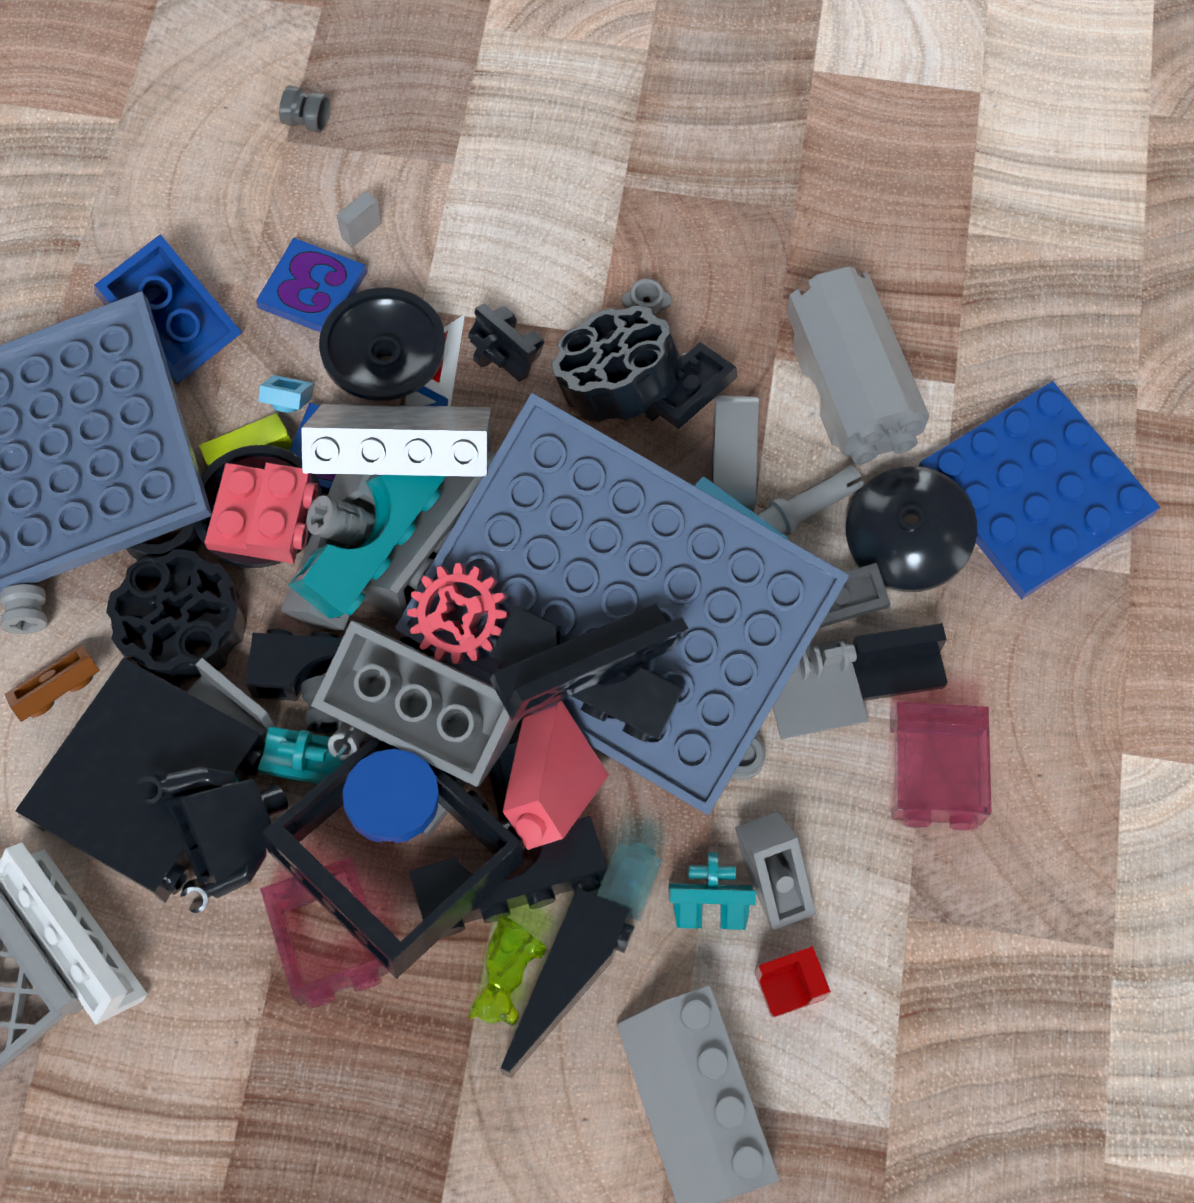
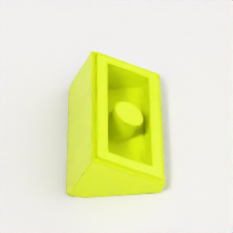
[199,413,292,466]

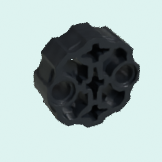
[552,305,682,422]
[106,549,246,686]

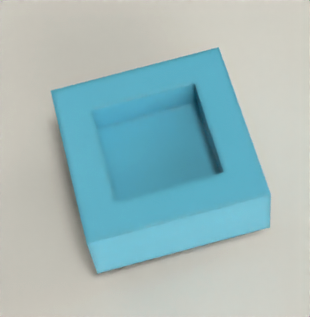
[258,375,313,412]

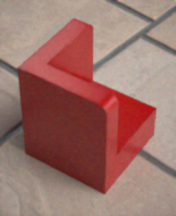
[755,946,831,1018]

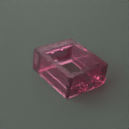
[260,857,390,1008]

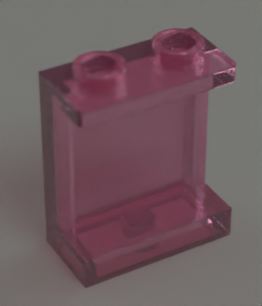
[890,701,992,831]

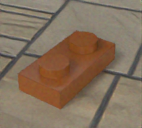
[4,644,100,722]

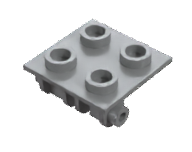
[773,638,869,739]

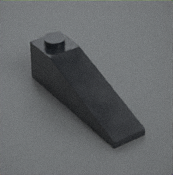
[500,888,635,1078]

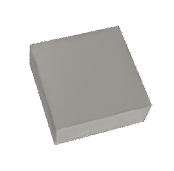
[336,191,382,248]

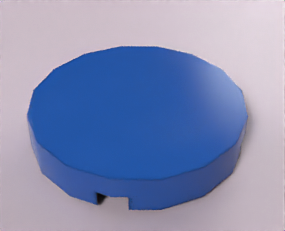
[343,749,439,843]

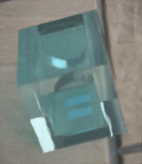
[597,842,663,921]

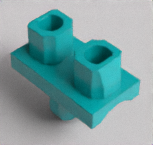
[258,726,346,784]
[668,852,756,930]

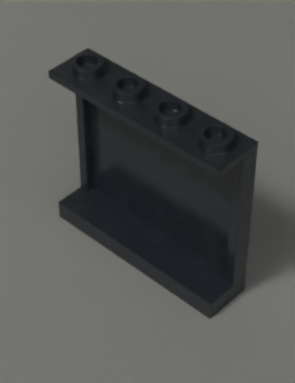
[15,657,266,903]

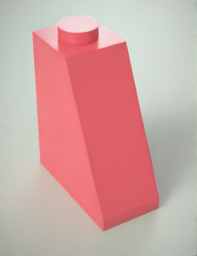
[503,700,609,850]

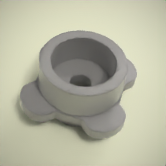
[622,279,671,316]

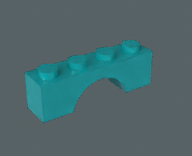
[288,475,446,619]

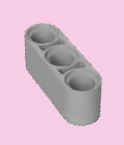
[711,395,759,511]

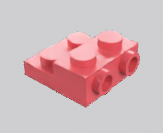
[204,463,318,564]

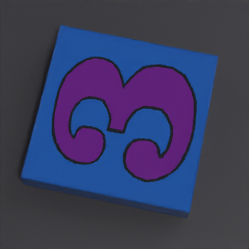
[256,238,367,333]

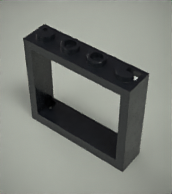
[261,737,523,979]

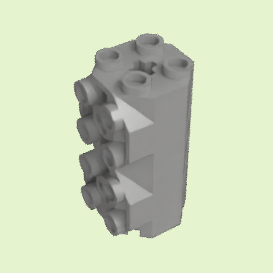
[786,266,930,464]

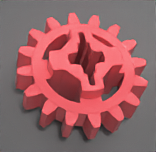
[407,563,510,664]

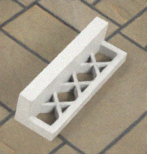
[0,842,147,1025]

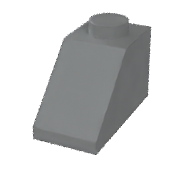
[735,811,816,931]

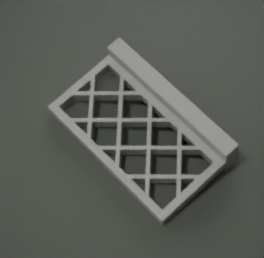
[0,888,84,1071]

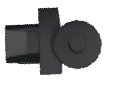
[468,303,544,382]

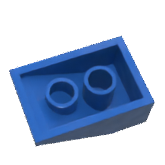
[94,234,242,384]

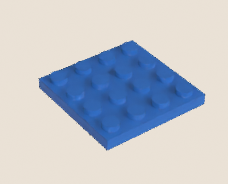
[918,381,1160,600]

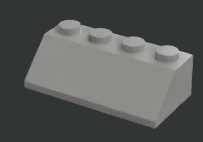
[362,452,496,622]
[311,621,521,787]
[617,985,780,1203]

